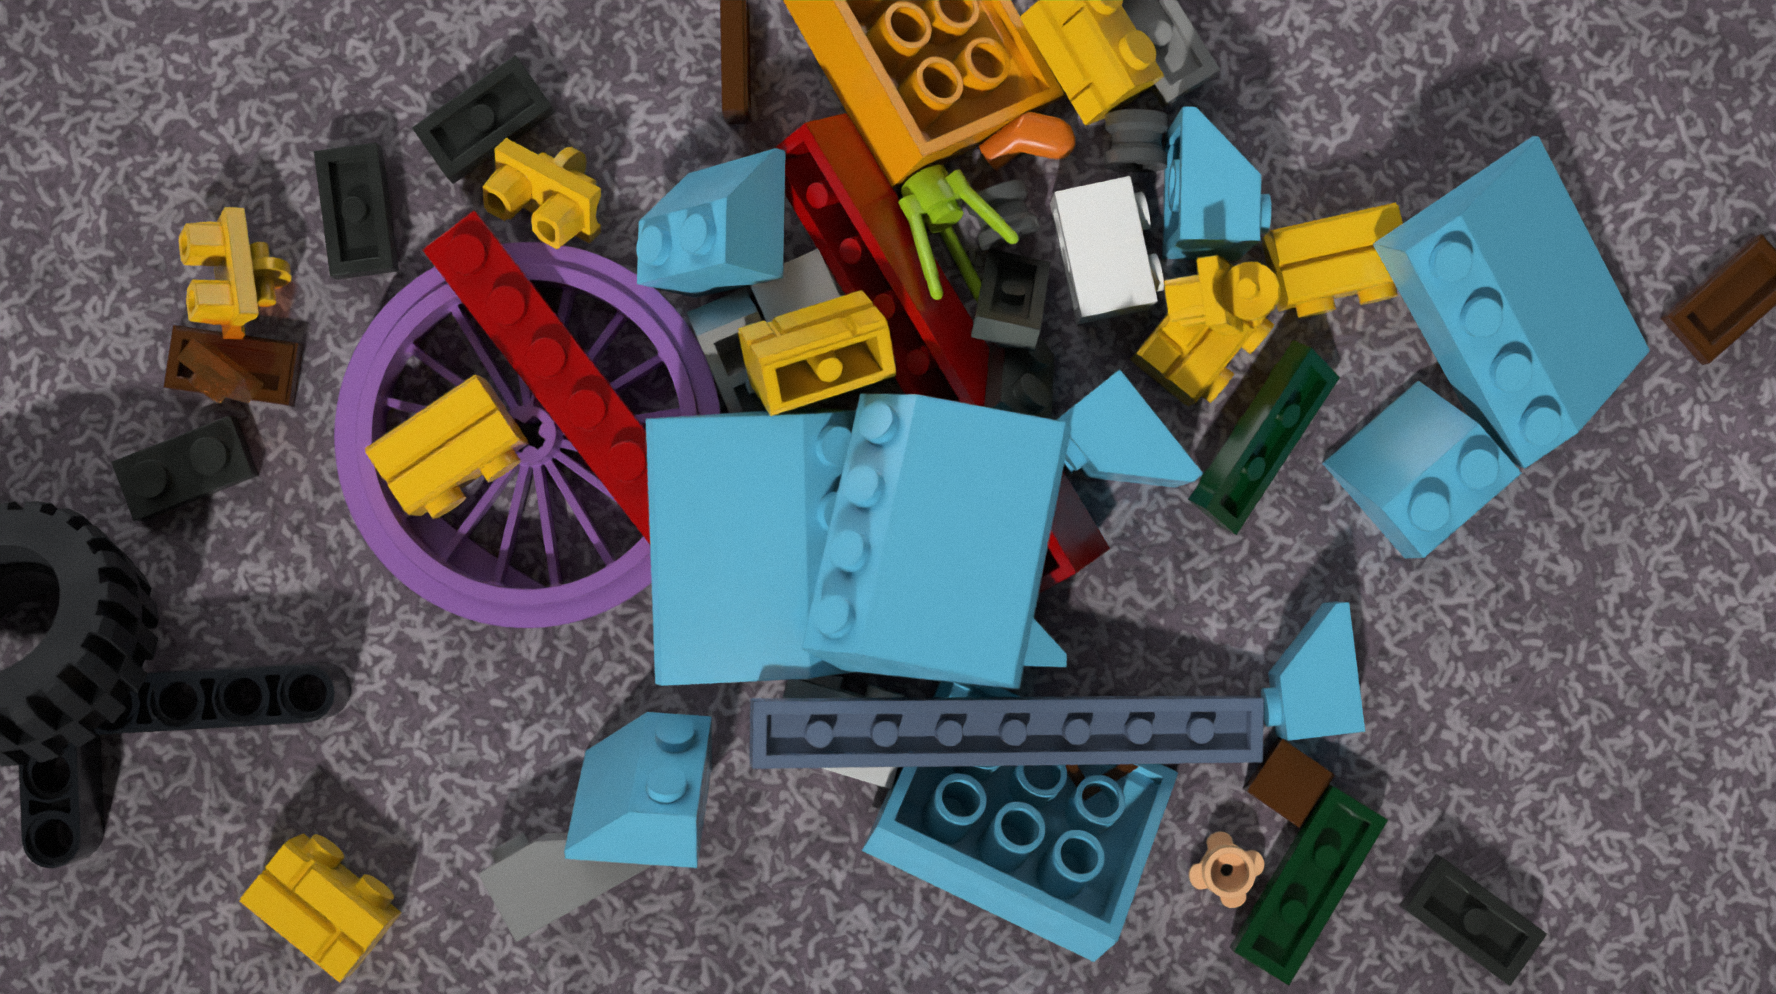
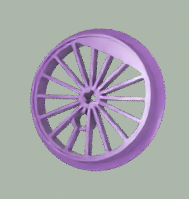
[334,242,720,628]

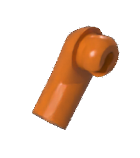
[979,112,1076,171]

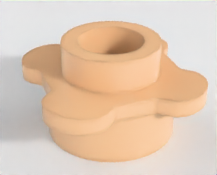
[1188,831,1264,908]

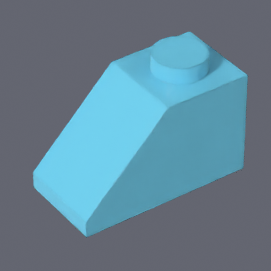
[1261,601,1365,741]

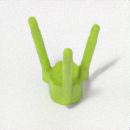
[898,165,1019,303]

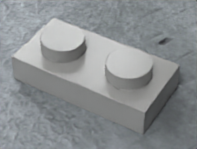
[1122,0,1220,108]

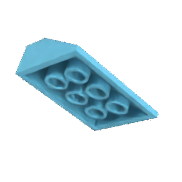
[1373,136,1650,469]
[802,394,1071,689]
[646,408,856,686]
[862,681,1179,962]

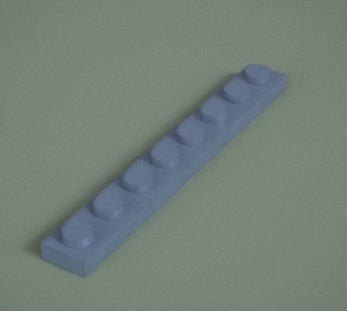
[749,695,1264,769]

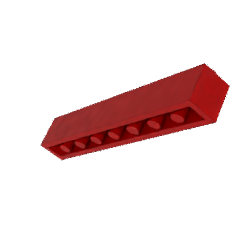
[775,113,1110,594]

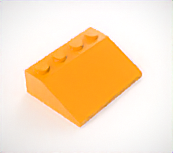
[783,0,1065,188]

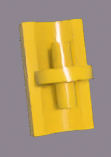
[483,138,601,249]
[178,207,292,339]
[1164,255,1280,335]

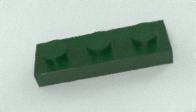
[1188,340,1340,535]
[1230,784,1388,986]

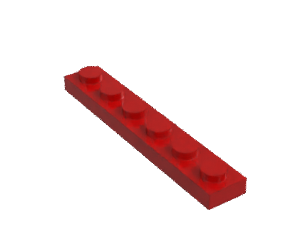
[422,210,650,544]

